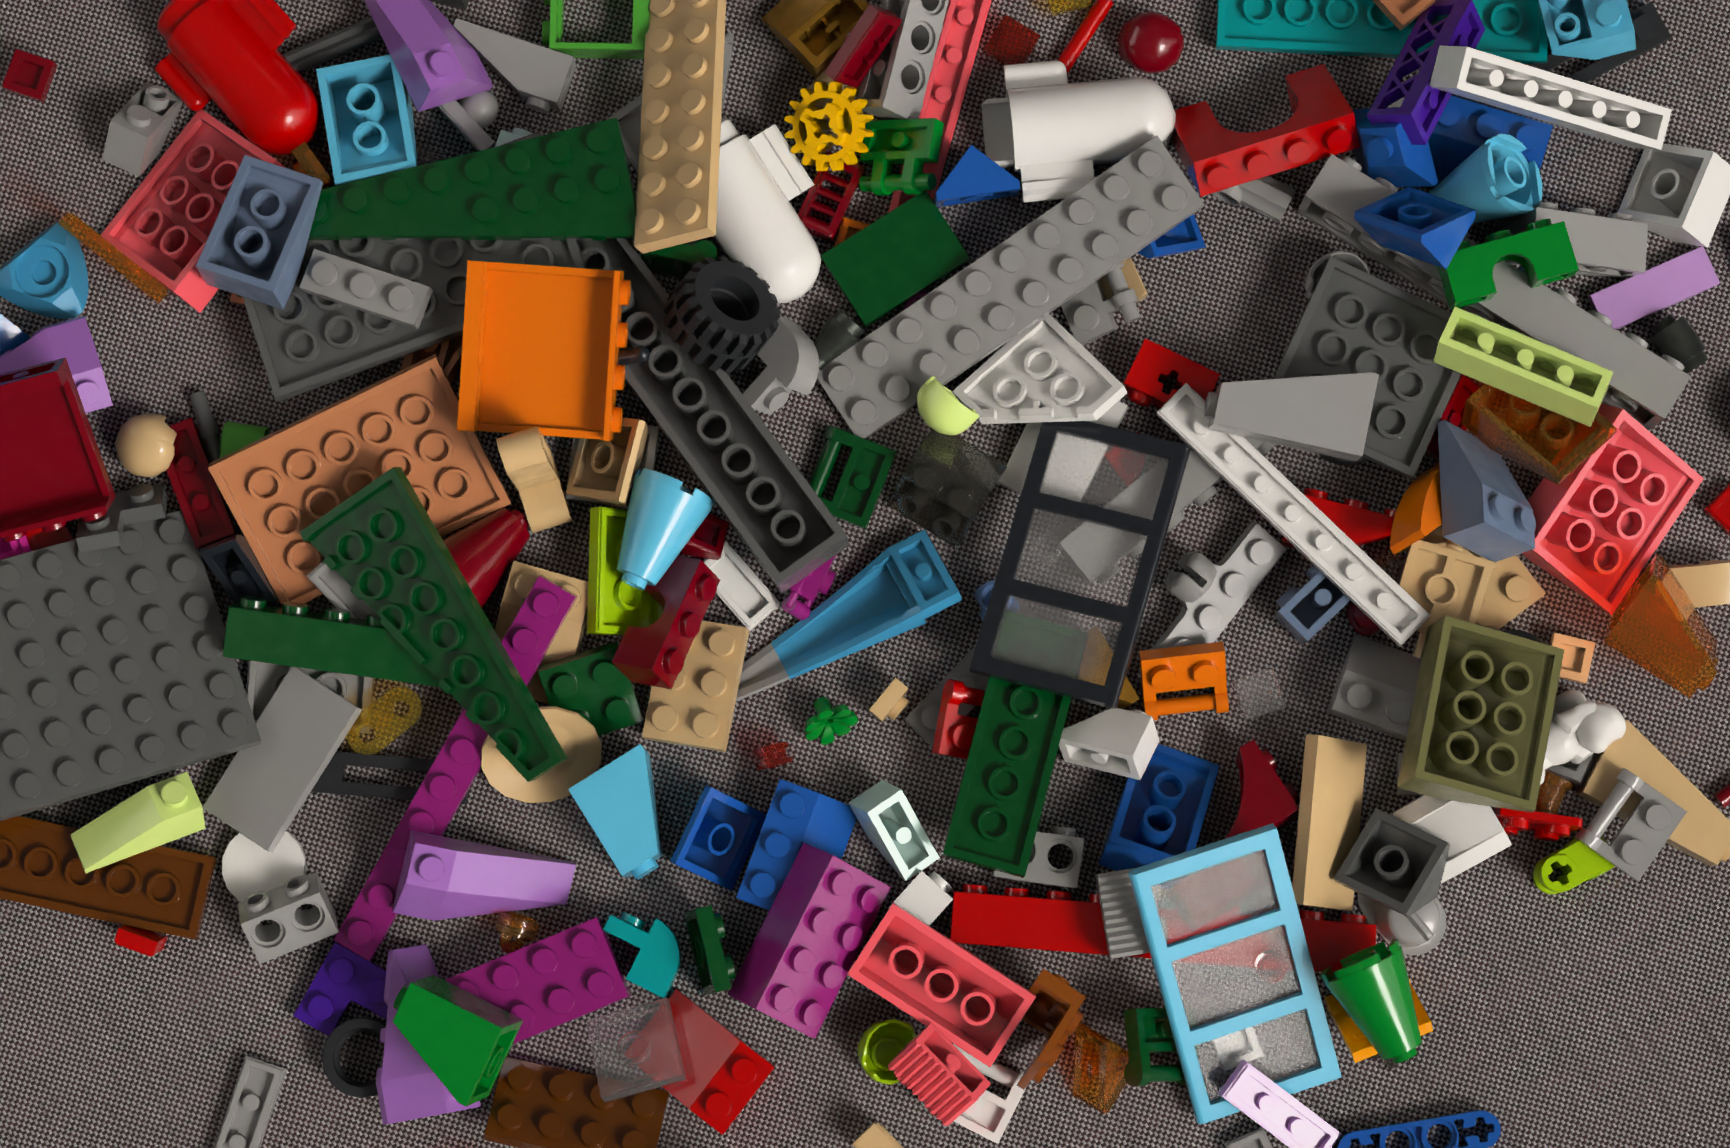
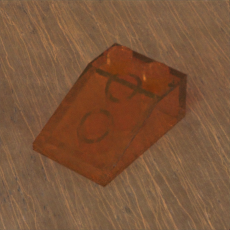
[1461,384,1617,485]

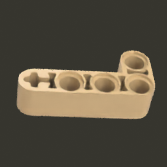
[496,426,573,533]

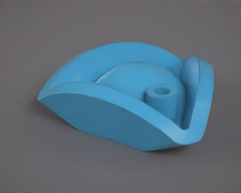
[0,221,88,319]

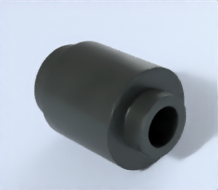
[1649,314,1709,374]

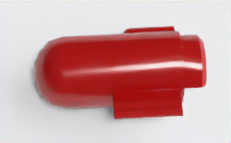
[154,0,321,156]

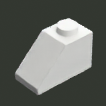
[1059,708,1160,780]

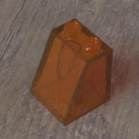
[1604,554,1719,698]

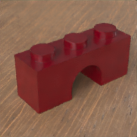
[612,556,720,689]

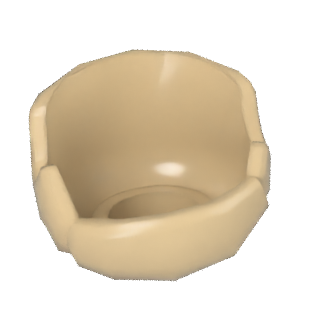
[115,413,177,477]

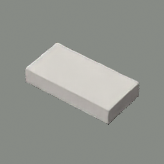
[703,541,781,631]

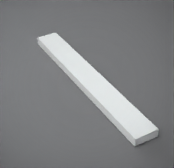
[1157,383,1431,647]

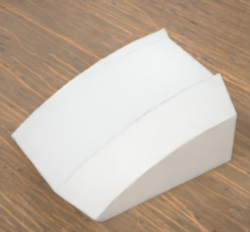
[1393,795,1512,883]

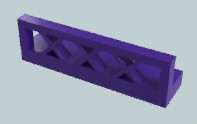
[1367,0,1485,145]

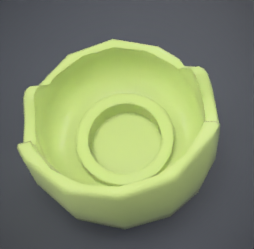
[917,376,979,435]

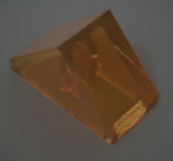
[1073,1023,1129,1114]

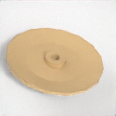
[481,706,602,803]

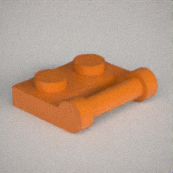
[1139,641,1229,721]

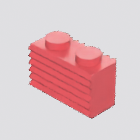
[888,1022,991,1126]

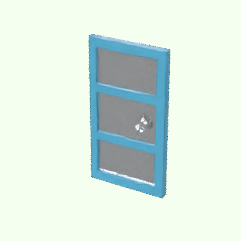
[1128,823,1342,1124]

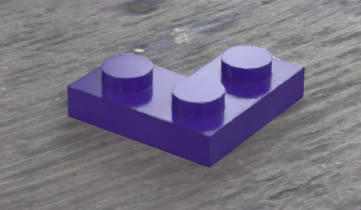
[293,942,388,1036]

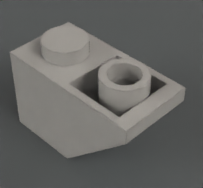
[102,82,183,176]

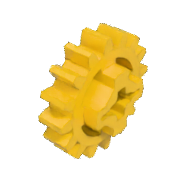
[784,81,874,171]

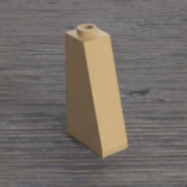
[1576,720,1730,866]

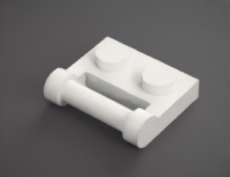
[922,1044,1027,1144]

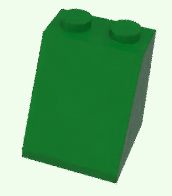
[393,975,523,1107]

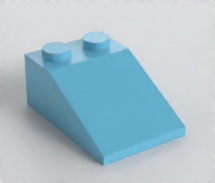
[316,54,418,186]

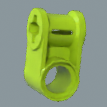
[1532,836,1615,894]

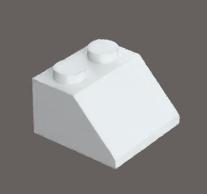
[1617,143,1730,248]

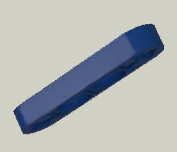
[1336,1110,1501,1148]

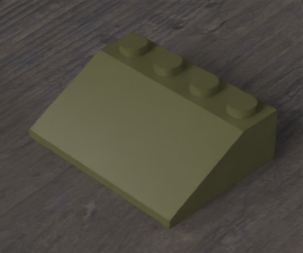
[1397,615,1564,812]

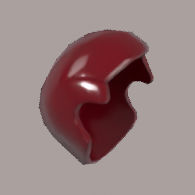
[1117,11,1184,74]

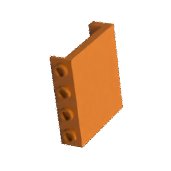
[457,260,631,441]

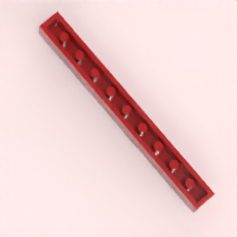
[950,884,1377,973]

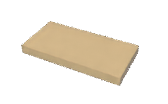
[1292,734,1367,911]

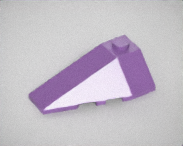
[376,944,481,1125]

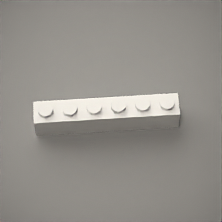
[1429,45,1672,150]

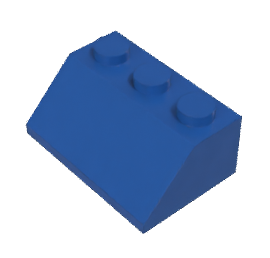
[1428,95,1553,187]
[736,779,857,910]

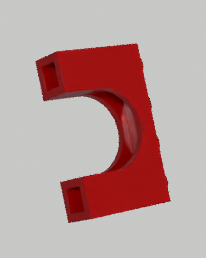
[1172,64,1360,197]

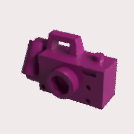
[782,554,837,620]

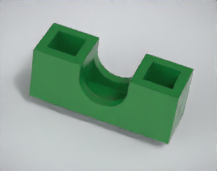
[1437,218,1579,310]

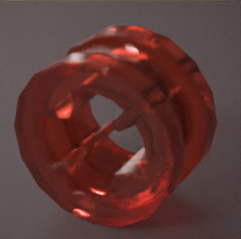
[752,741,793,771]

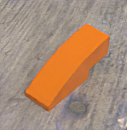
[1390,462,1442,555]

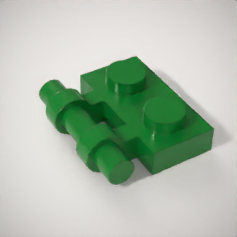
[859,118,944,196]

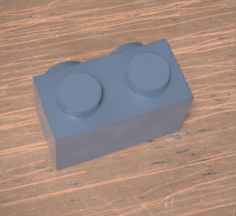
[1273,565,1350,646]

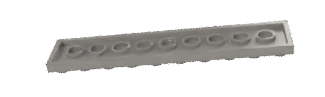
[817,136,1205,439]

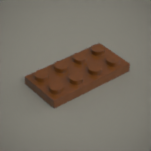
[484,1057,669,1148]

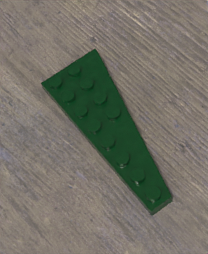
[308,118,637,241]
[299,467,568,782]

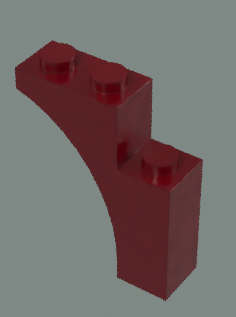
[1168,739,1300,931]

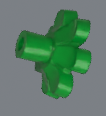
[805,697,858,745]

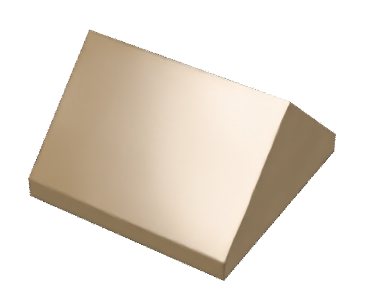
[565,417,649,510]

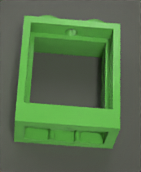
[542,0,650,59]

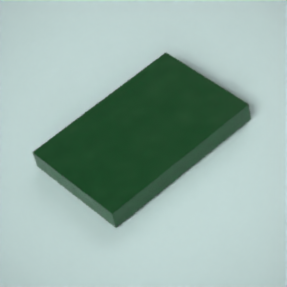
[821,190,970,327]

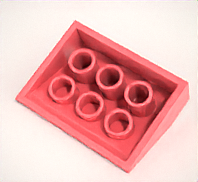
[99,110,285,313]
[1522,403,1704,615]

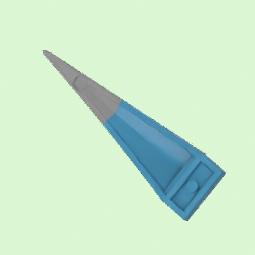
[736,529,962,701]

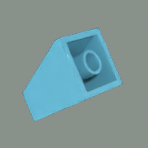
[568,744,663,880]

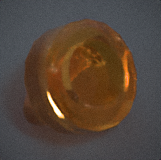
[495,912,539,953]

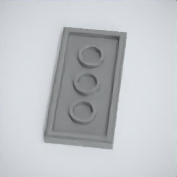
[202,666,362,852]

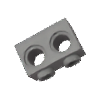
[993,826,1084,890]
[238,872,339,964]

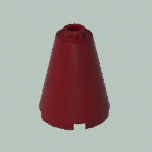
[443,508,530,608]

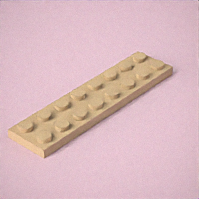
[634,0,726,254]

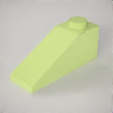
[71,772,206,873]

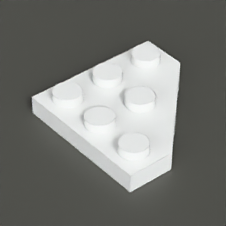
[952,314,1127,424]

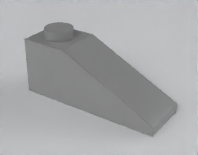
[453,18,577,113]

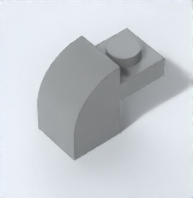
[742,316,819,415]

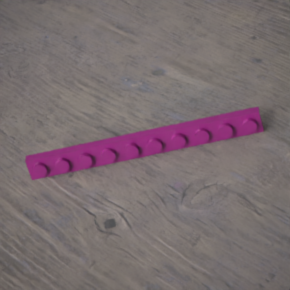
[334,575,578,961]

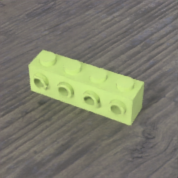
[1434,307,1613,427]

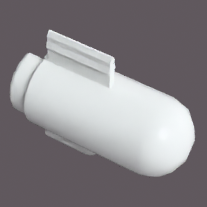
[982,60,1176,202]
[713,118,821,304]

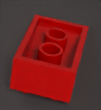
[625,989,776,1135]

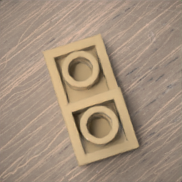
[1654,559,1730,610]

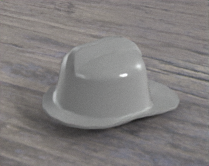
[1357,893,1447,956]

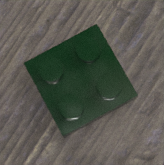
[537,641,644,736]
[683,905,735,996]

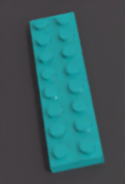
[1215,0,1548,65]

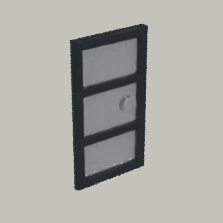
[969,421,1191,709]

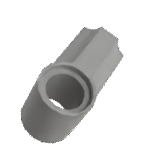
[1211,176,1296,223]

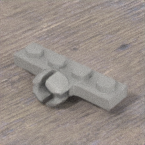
[1151,522,1287,650]

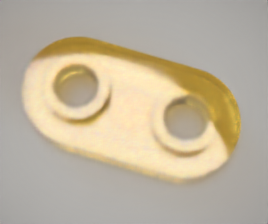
[346,686,422,755]

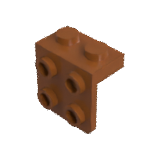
[1017,968,1086,1090]

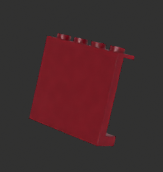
[0,357,116,542]

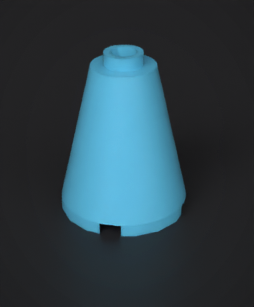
[1428,133,1543,224]
[617,468,715,590]

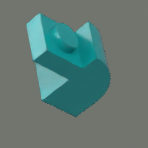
[603,911,681,998]

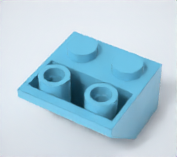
[1538,0,1636,60]

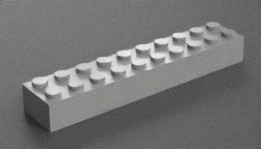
[1297,154,1691,430]

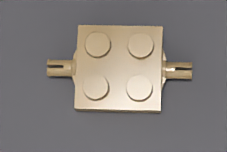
[1398,540,1494,658]

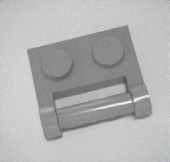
[1575,768,1687,881]

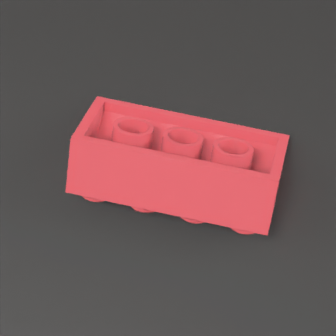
[847,902,1037,1067]

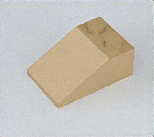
[495,561,588,704]

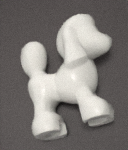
[1540,690,1626,785]

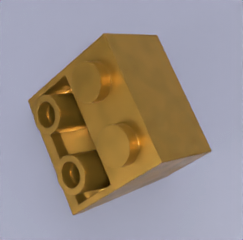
[761,0,869,79]

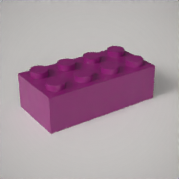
[727,843,891,1039]
[445,917,632,1045]

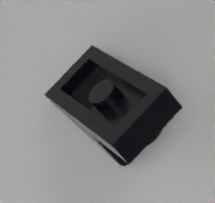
[200,535,279,606]

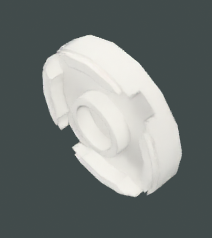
[222,831,307,902]

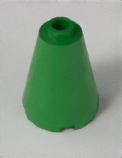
[1320,939,1422,1064]

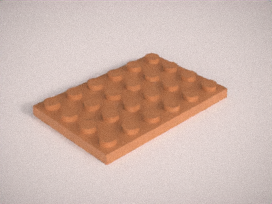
[208,354,511,606]

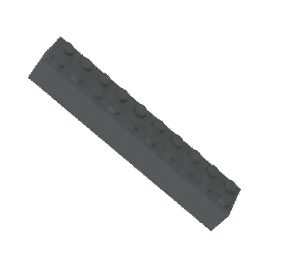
[576,238,850,594]

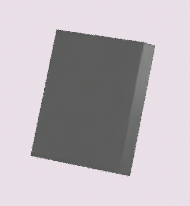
[1334,808,1450,917]

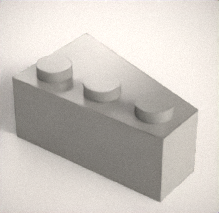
[1497,202,1648,278]

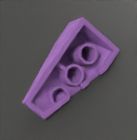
[364,0,493,112]
[0,316,113,413]
[392,830,576,921]

